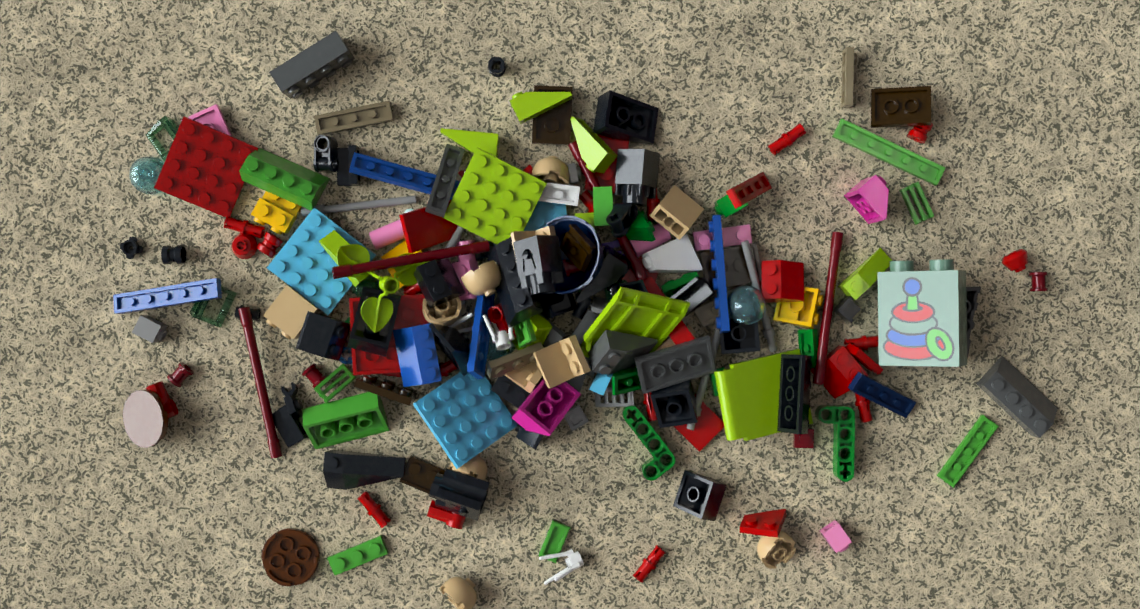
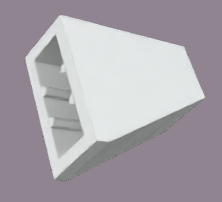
[641,234,703,273]

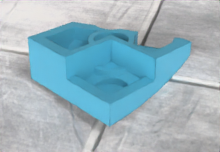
[589,373,613,396]

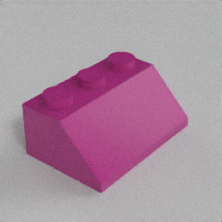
[844,175,889,224]
[512,378,581,436]

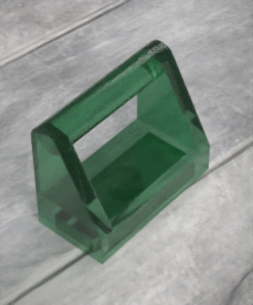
[145,116,178,162]
[190,279,237,328]

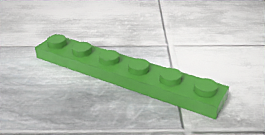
[832,119,945,186]

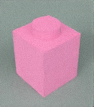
[819,520,852,553]

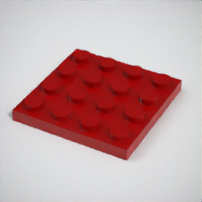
[154,116,259,217]
[349,294,428,375]

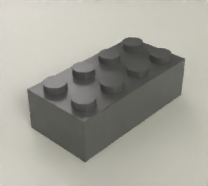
[269,31,355,99]

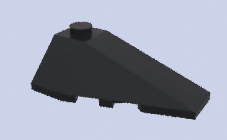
[323,449,406,490]

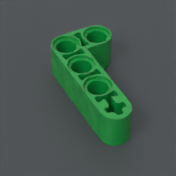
[622,405,675,481]
[815,405,855,482]

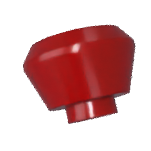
[231,234,258,259]
[1002,249,1028,273]

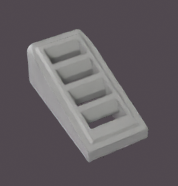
[590,297,610,314]
[595,387,634,407]

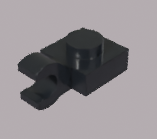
[281,382,303,419]

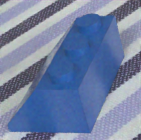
[393,323,442,387]

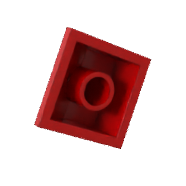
[762,260,805,303]
[811,345,869,399]

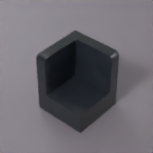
[833,296,861,323]

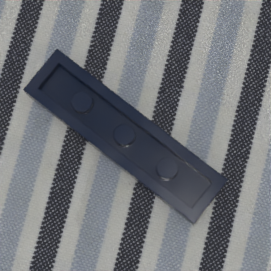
[848,372,917,418]

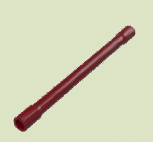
[568,141,648,281]
[812,232,844,385]
[332,240,490,279]
[238,306,282,459]

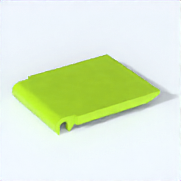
[580,287,690,367]
[714,349,813,441]

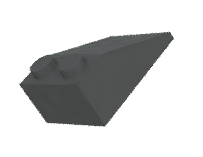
[588,330,658,375]

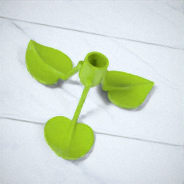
[337,244,429,333]

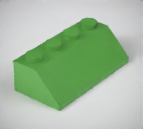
[239,148,330,211]
[302,392,389,449]

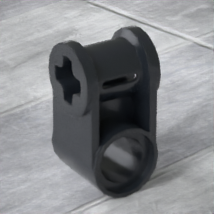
[313,135,338,172]
[606,203,638,238]

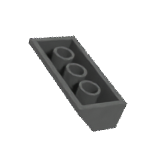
[976,356,1058,438]

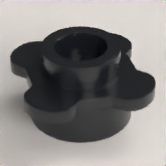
[120,237,143,259]

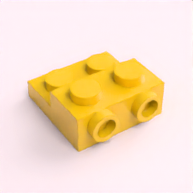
[251,191,302,235]
[773,287,823,329]

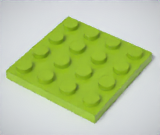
[444,147,547,244]

